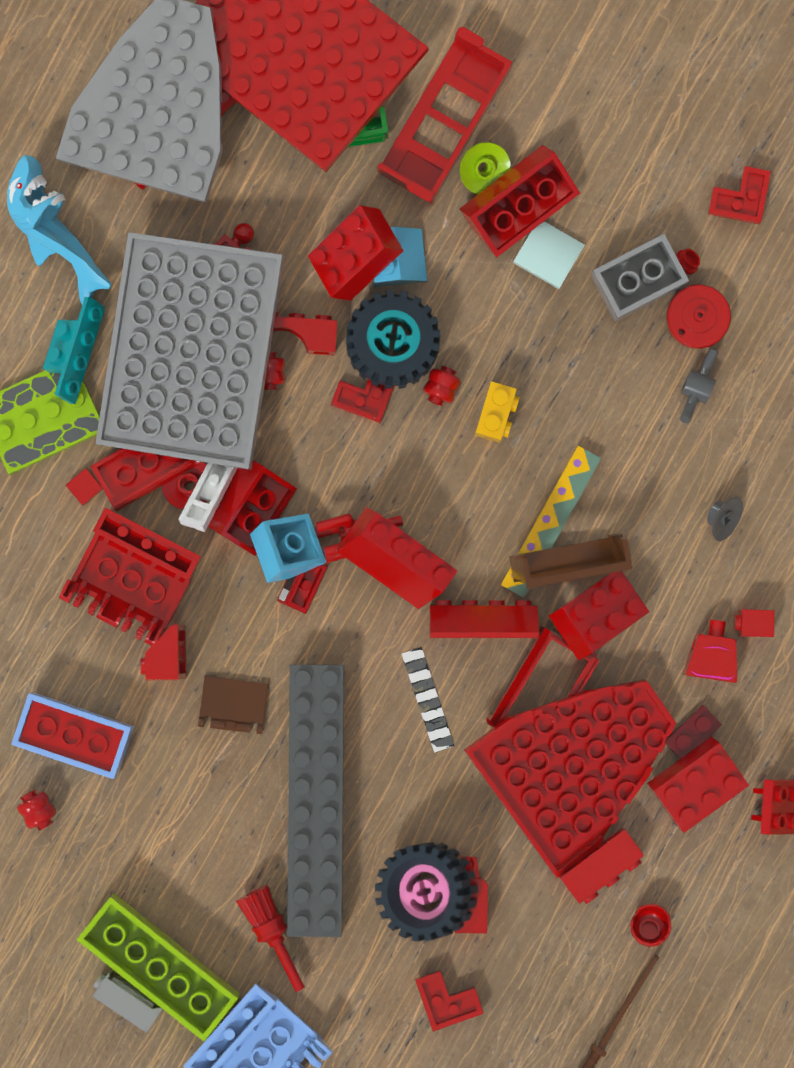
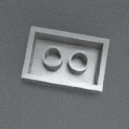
[590,234,689,322]

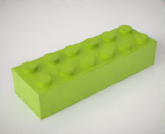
[77,893,240,1041]

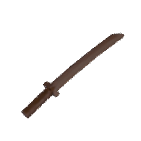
[582,955,659,1068]

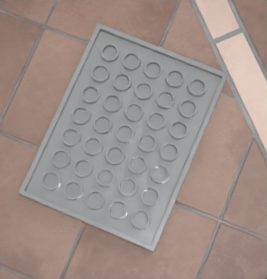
[95,232,285,469]

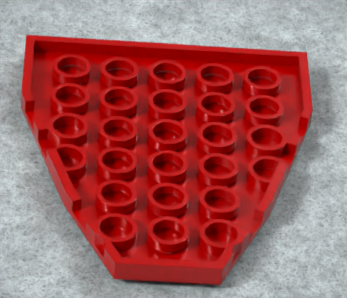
[464,679,677,878]

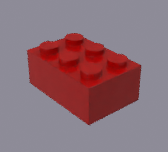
[308,205,404,301]
[549,571,649,661]
[647,736,749,833]

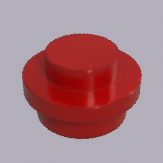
[676,249,700,275]

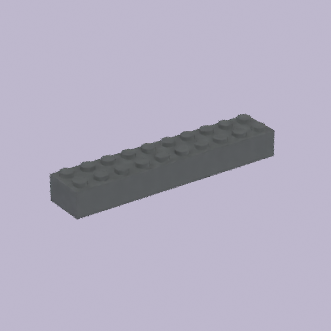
[287,664,344,937]

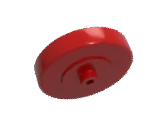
[666,284,731,349]

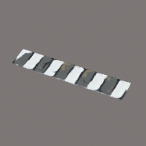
[402,647,454,753]

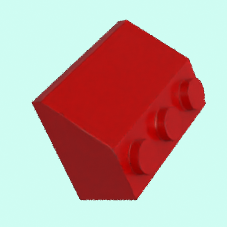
[208,460,297,556]
[140,625,186,680]

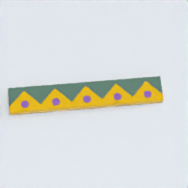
[501,446,601,598]

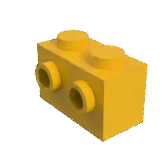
[475,381,520,443]

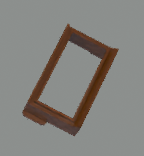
[509,533,633,589]

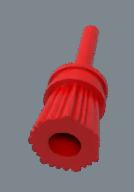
[236,884,305,992]

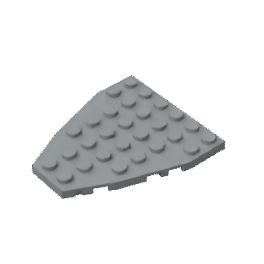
[56,0,223,203]

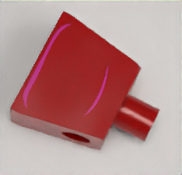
[683,619,737,683]

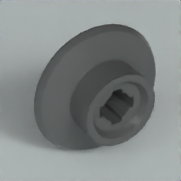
[707,497,743,541]

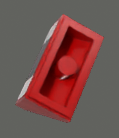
[277,564,328,614]

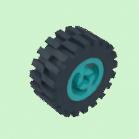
[346,290,440,389]

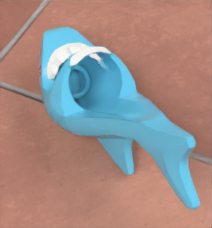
[7,155,112,304]

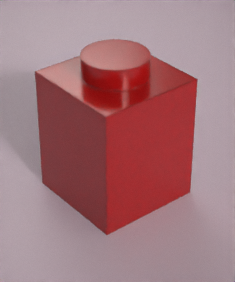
[733,609,775,637]

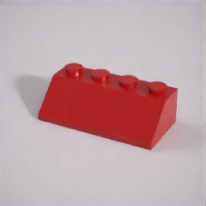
[459,145,580,258]
[335,506,458,609]
[430,600,539,638]

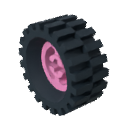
[375,842,478,942]

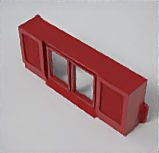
[377,27,513,204]

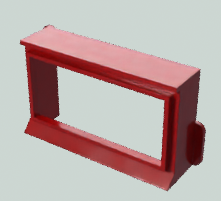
[486,626,600,728]

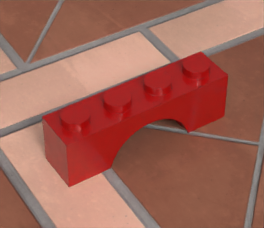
[273,312,337,356]

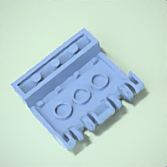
[183,984,333,1068]

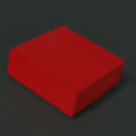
[65,468,103,506]

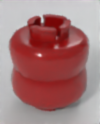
[264,352,286,390]
[423,366,461,407]
[17,789,56,831]

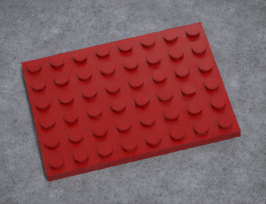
[196,0,429,173]

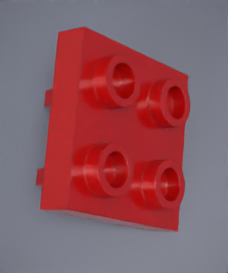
[751,779,794,835]

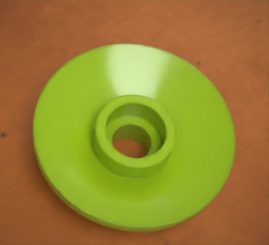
[459,142,511,194]

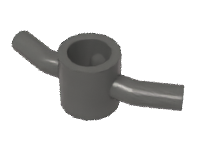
[680,348,719,423]

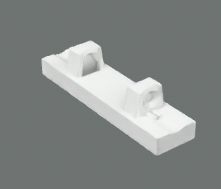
[179,463,238,532]

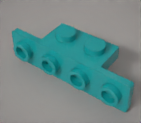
[43,297,105,404]

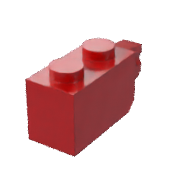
[454,856,488,934]

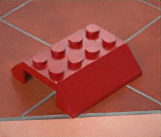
[59,507,201,646]

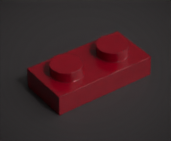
[665,705,722,759]

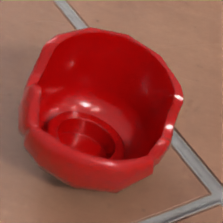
[630,903,672,948]

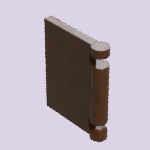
[198,676,268,734]

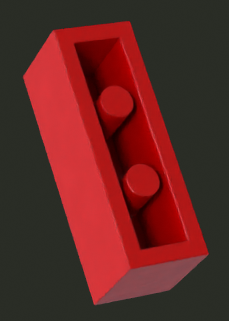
[559,827,644,904]

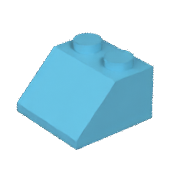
[374,227,427,287]
[250,513,326,583]

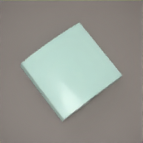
[513,221,585,289]

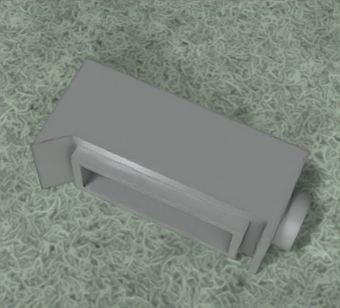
[93,970,162,1033]

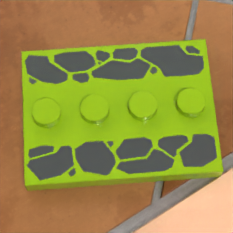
[0,370,100,475]

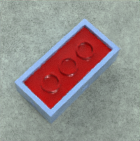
[11,692,135,779]

